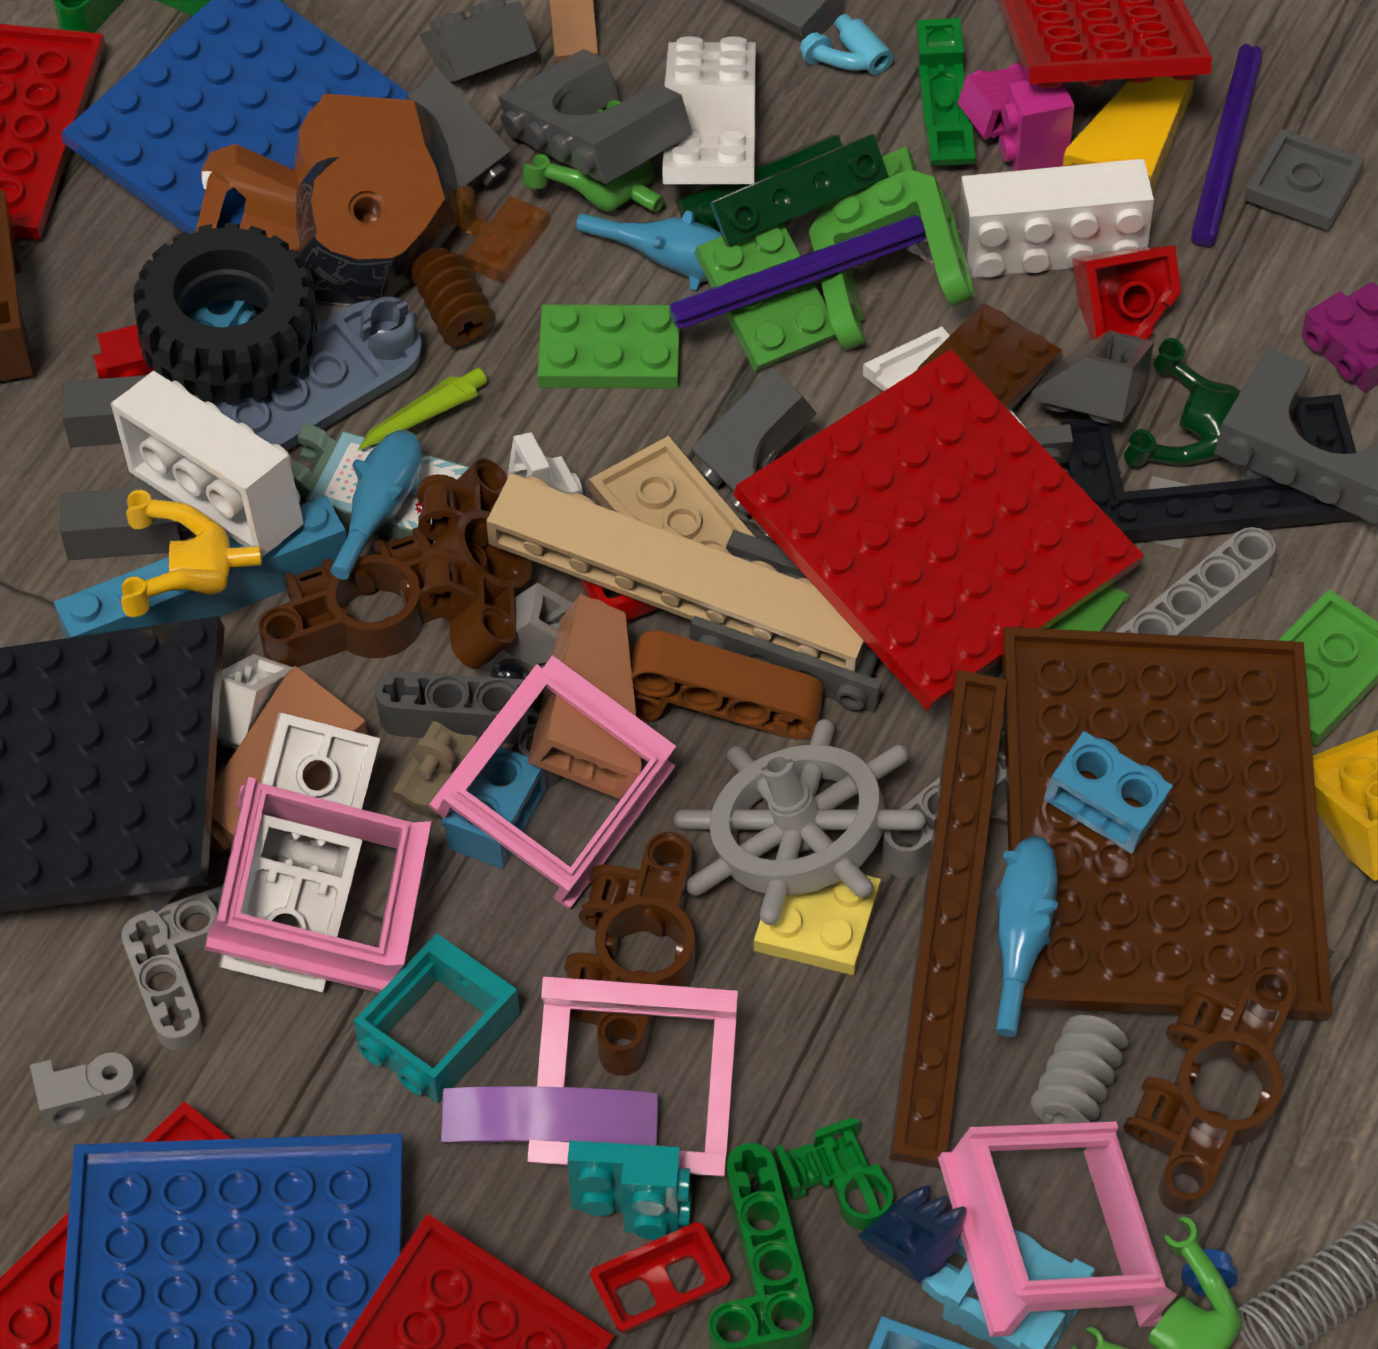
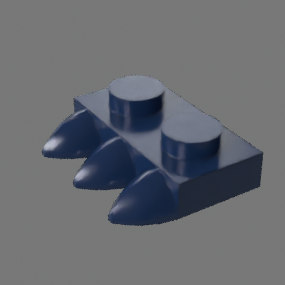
[858,1185,967,1283]

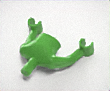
[522,100,664,213]
[1071,1217,1242,1349]

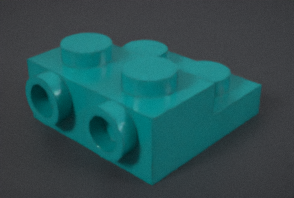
[567,1140,692,1240]

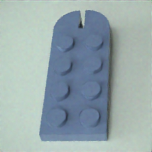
[195,297,421,451]

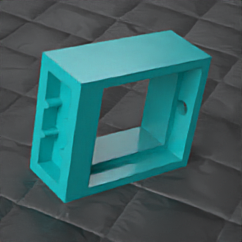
[353,933,520,1104]

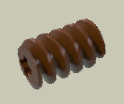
[411,248,496,346]

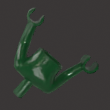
[1124,337,1241,467]

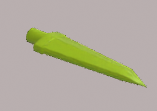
[357,368,487,451]

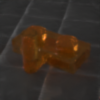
[456,186,549,284]

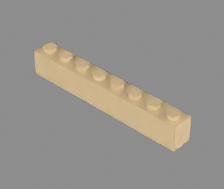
[486,473,868,672]

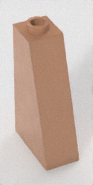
[527,594,642,799]
[210,666,368,854]

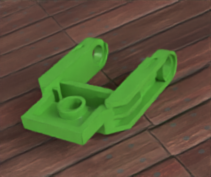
[809,146,975,351]

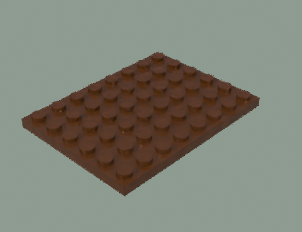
[1002,627,1332,1021]

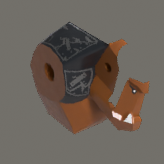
[194,94,458,311]

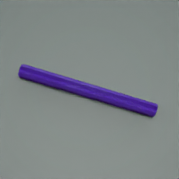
[1191,44,1263,247]
[669,215,926,329]

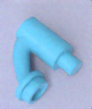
[800,14,894,75]

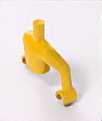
[121,490,262,617]

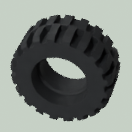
[133,223,318,405]

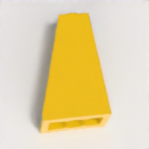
[1063,76,1194,194]

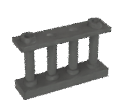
[690,530,882,713]

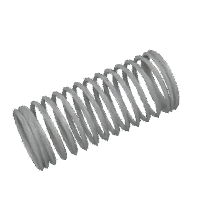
[1237,1220,1378,1349]

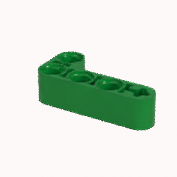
[708,1143,813,1349]

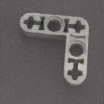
[121,885,224,1051]

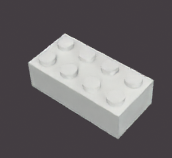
[958,159,1154,278]
[111,371,304,557]

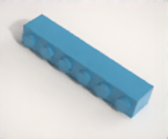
[54,495,347,638]

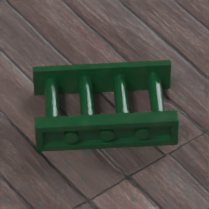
[675,134,889,246]

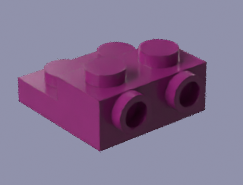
[1301,281,1378,393]

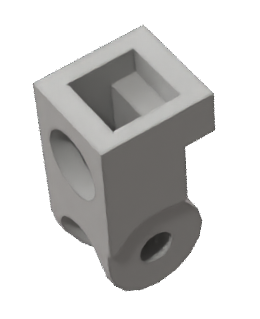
[30,1052,138,1133]

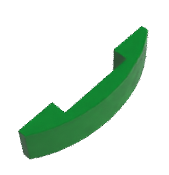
[916,18,976,166]

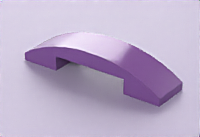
[441,1086,658,1146]

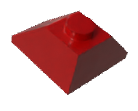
[1072,245,1182,340]

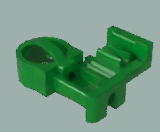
[775,1118,894,1230]

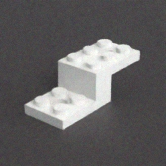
[663,37,756,184]
[219,712,380,992]

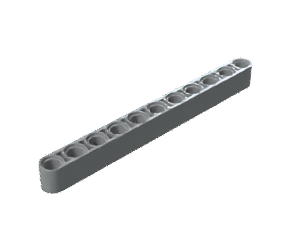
[882,527,1276,878]

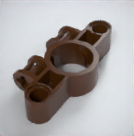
[417,458,532,669]
[258,527,488,667]
[564,832,696,1076]
[1123,964,1297,1215]

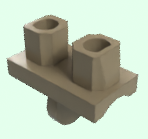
[392,721,479,819]

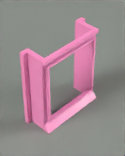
[428,655,676,910]
[204,777,431,993]
[527,977,738,1177]
[938,1121,1177,1337]

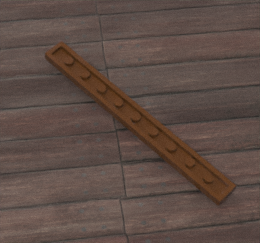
[889,670,1007,1169]

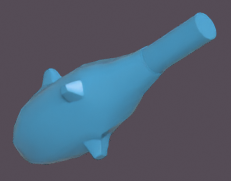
[576,210,722,290]
[330,429,422,580]
[995,836,1058,1037]

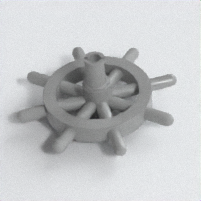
[673,719,926,925]

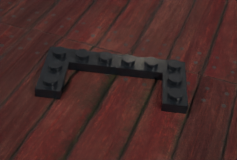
[1060,394,1363,542]

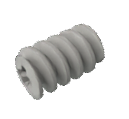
[1031,1015,1129,1124]

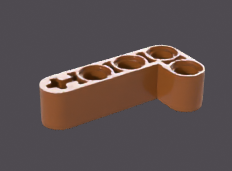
[630,631,824,740]

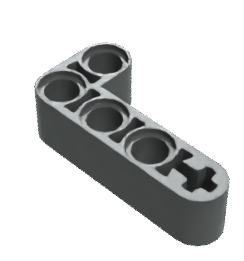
[375,671,563,788]

